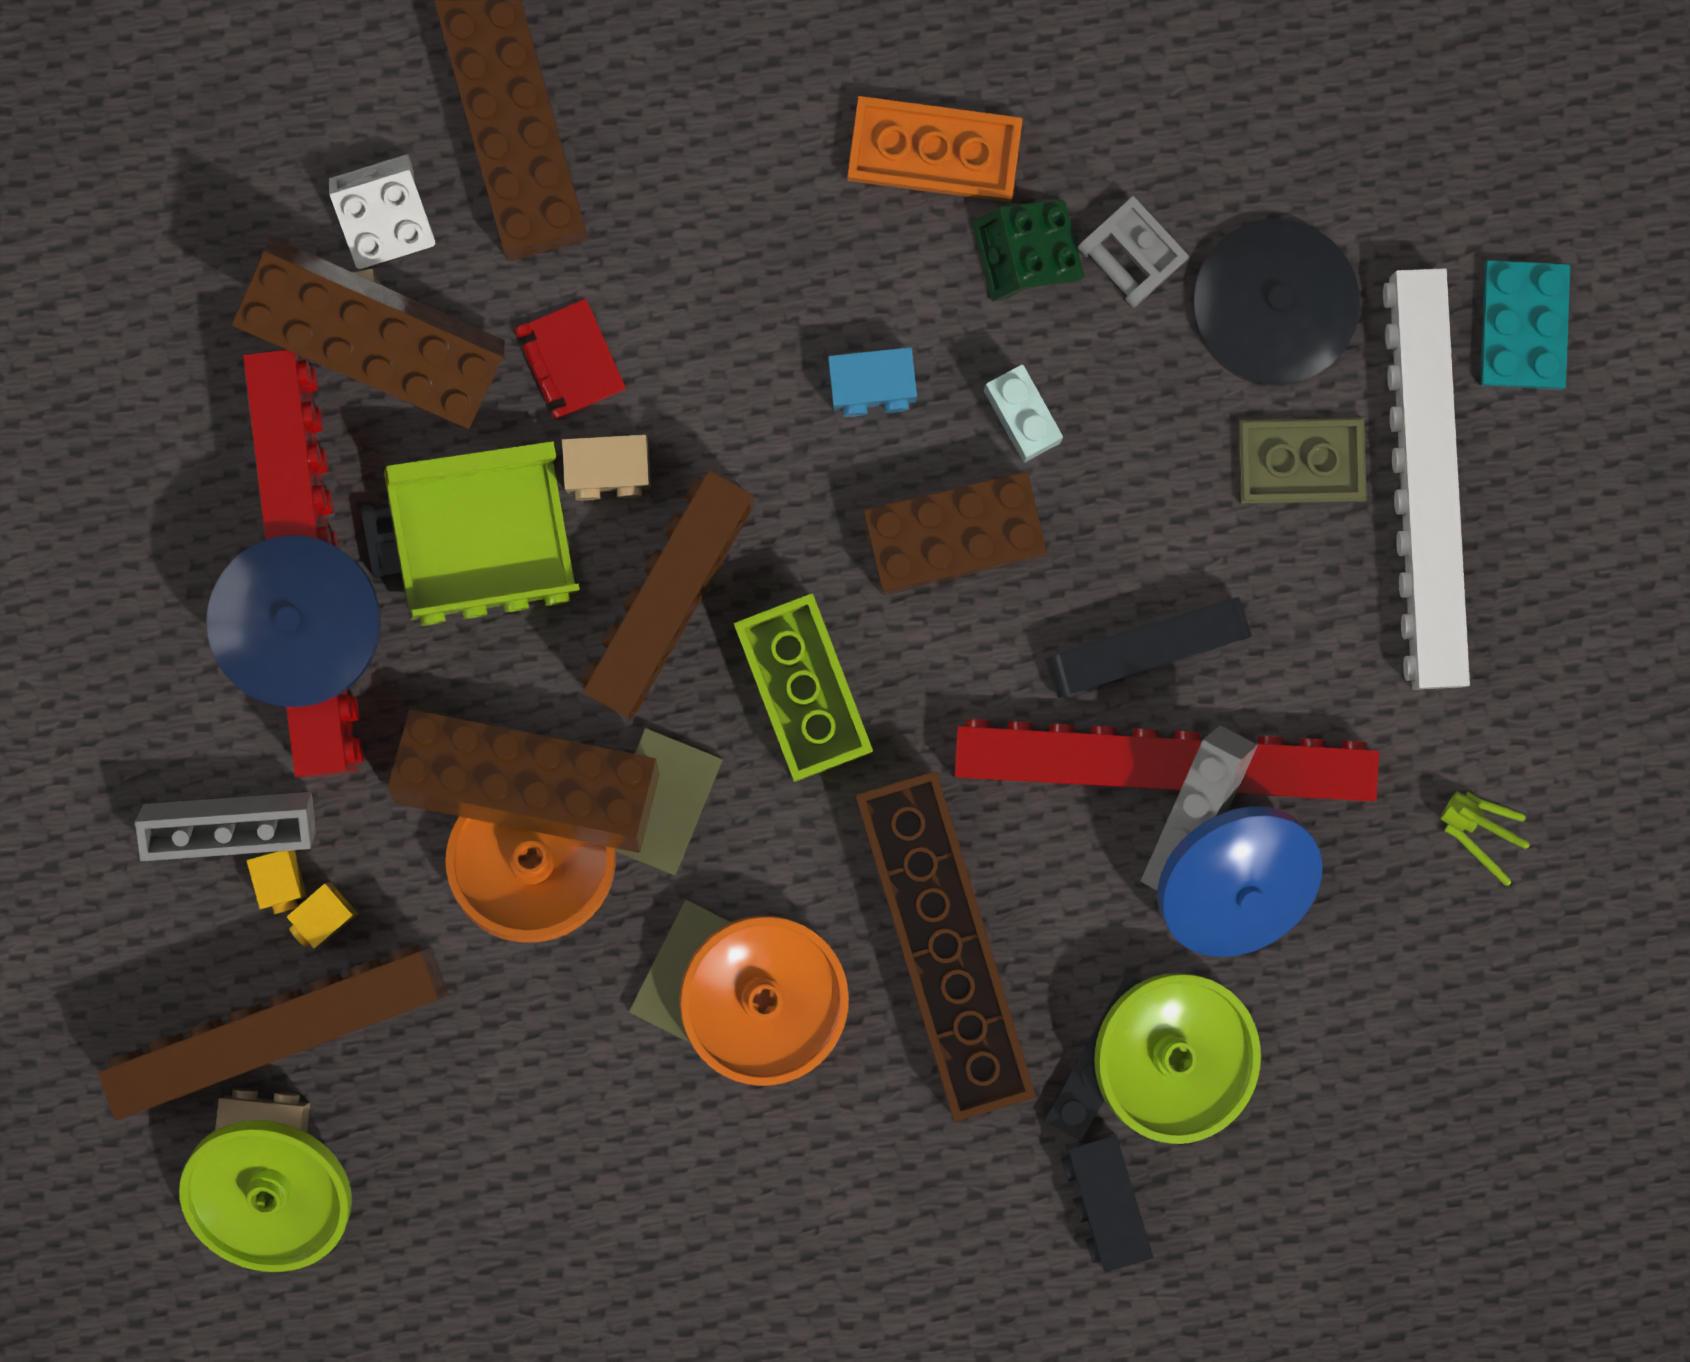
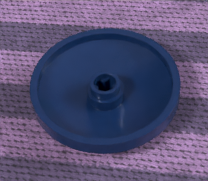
[207,535,381,708]

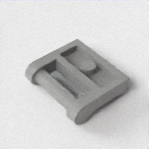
[1078,196,1190,309]

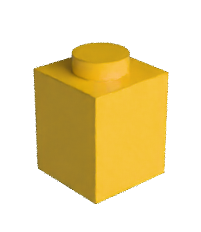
[247,850,307,914]
[287,883,358,949]

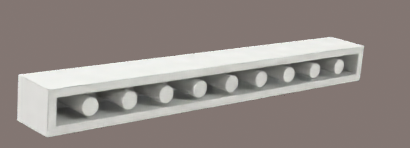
[1383,268,1470,690]

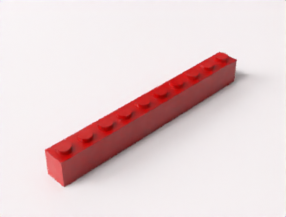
[954,719,1379,802]

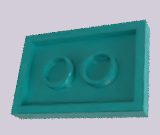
[1480,261,1570,390]

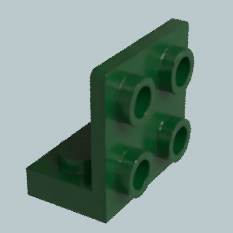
[972,200,1084,302]

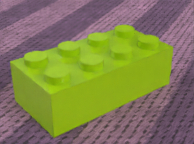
[734,593,873,782]

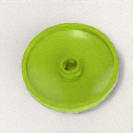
[1094,973,1261,1144]
[179,1120,352,1272]

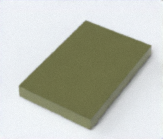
[1238,418,1367,504]
[615,728,723,876]
[629,899,731,1043]

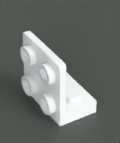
[329,154,435,269]

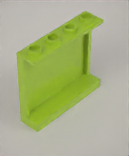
[384,441,580,626]

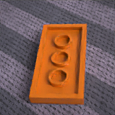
[847,96,1023,203]

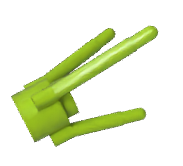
[1440,791,1529,886]

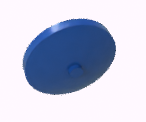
[1157,807,1323,957]

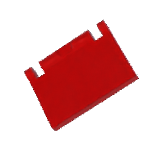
[514,299,626,421]

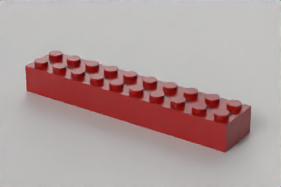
[243,350,364,778]

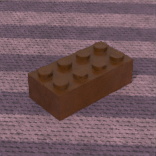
[863,471,1047,595]

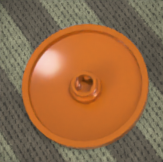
[446,816,616,943]
[679,915,849,1086]

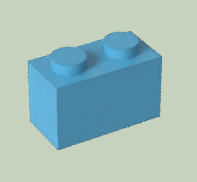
[828,347,917,417]

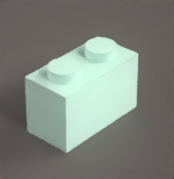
[984,364,1063,463]

